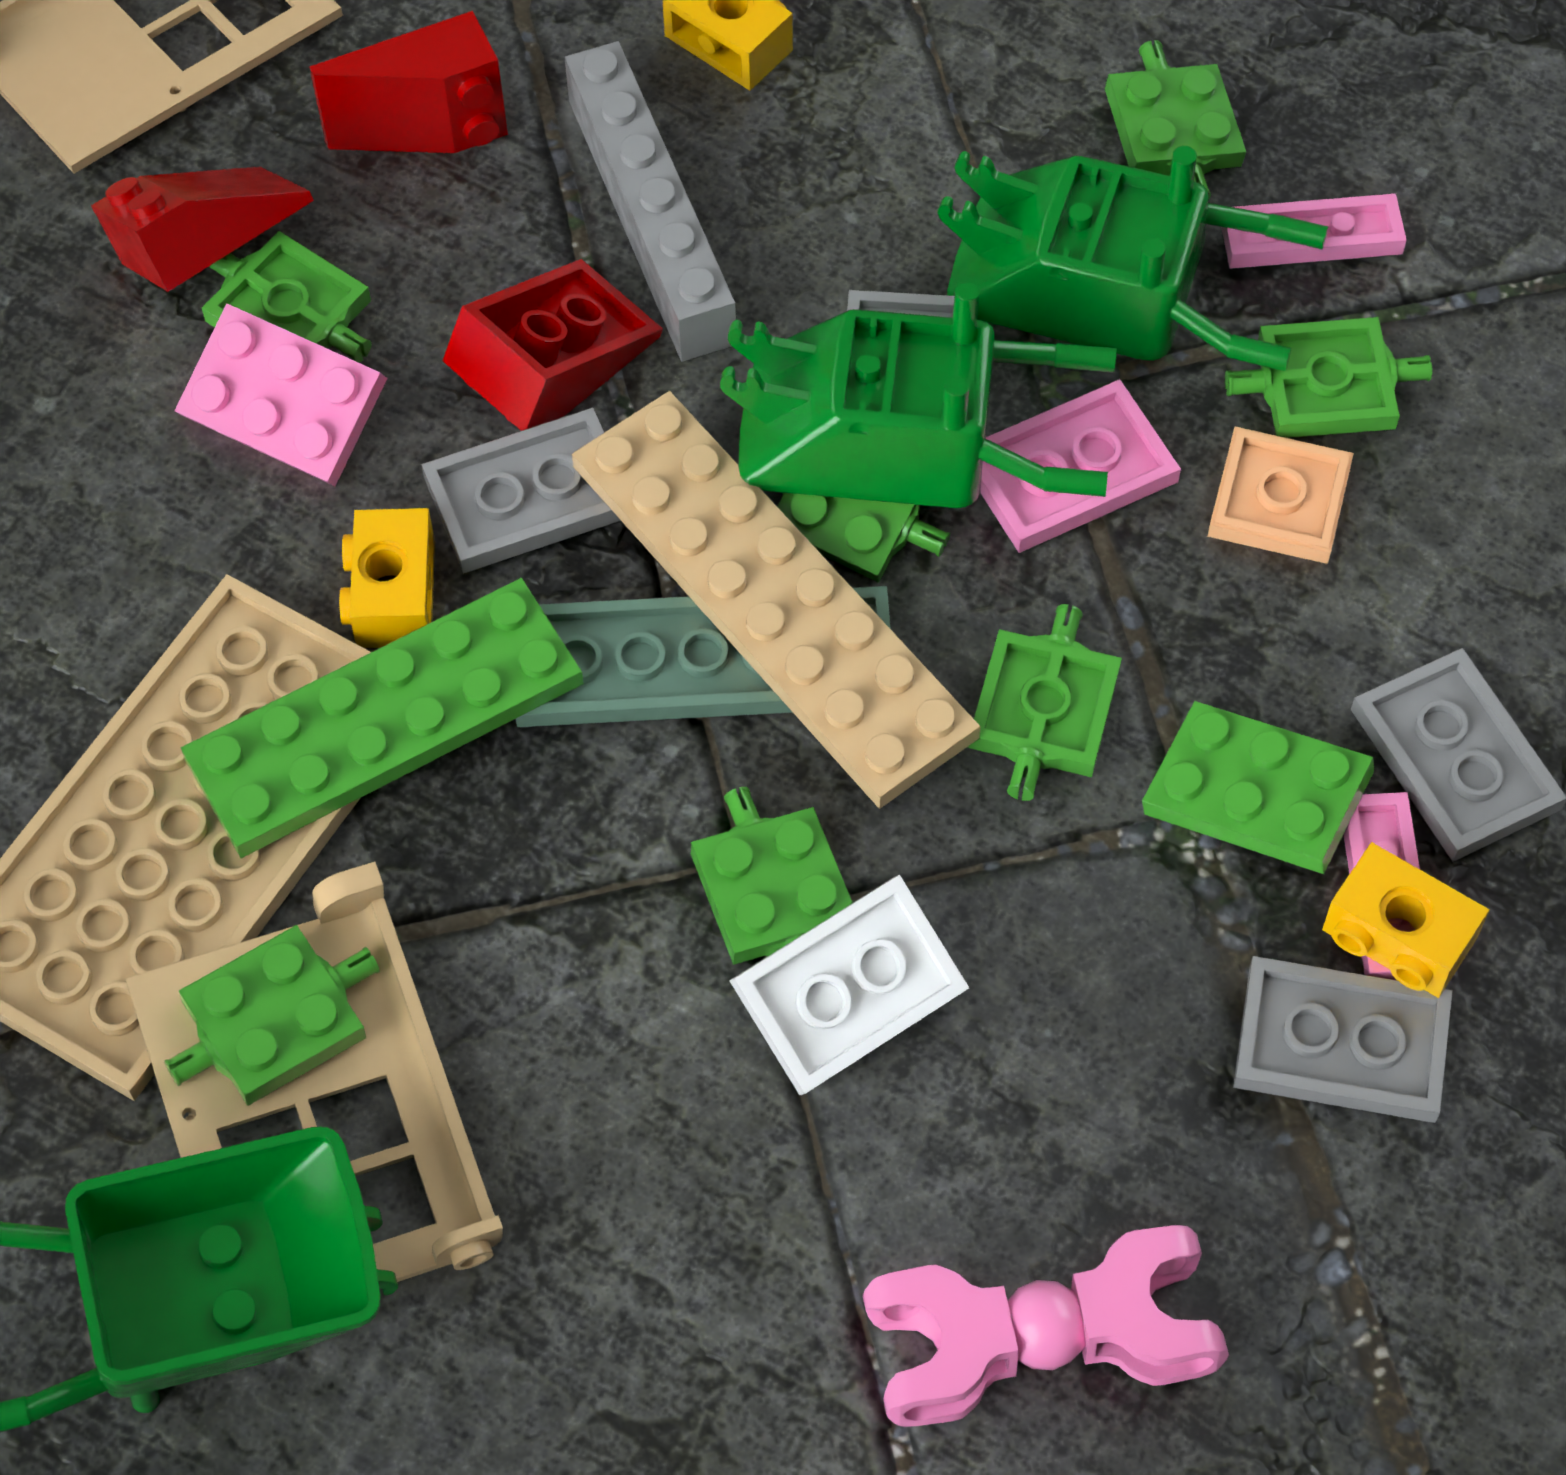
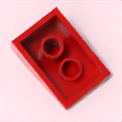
[309,11,508,153]
[91,167,314,292]
[442,259,663,431]

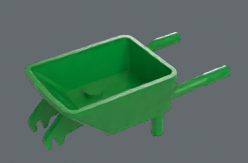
[937,146,1328,371]
[720,282,1117,508]
[0,1127,398,1432]

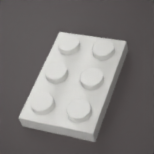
[729,875,969,1095]

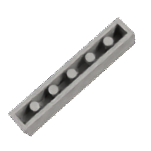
[565,41,736,362]

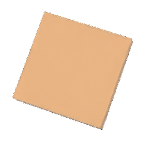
[1207,427,1354,564]

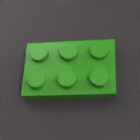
[1142,701,1374,874]

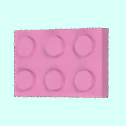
[175,303,388,486]
[980,379,1181,553]

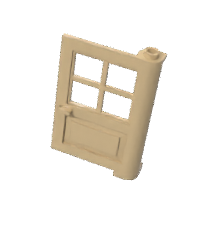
[0,0,343,174]
[125,862,503,1282]

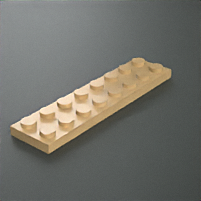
[572,391,980,809]

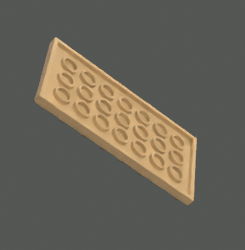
[0,574,371,1101]

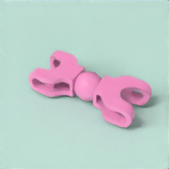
[863,1225,1229,1427]

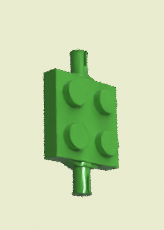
[1105,40,1246,199]
[202,231,371,363]
[1225,317,1432,438]
[777,493,951,582]
[968,604,1122,801]
[690,787,852,965]
[164,925,380,1106]

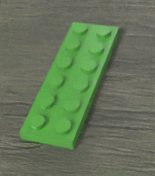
[180,578,584,858]

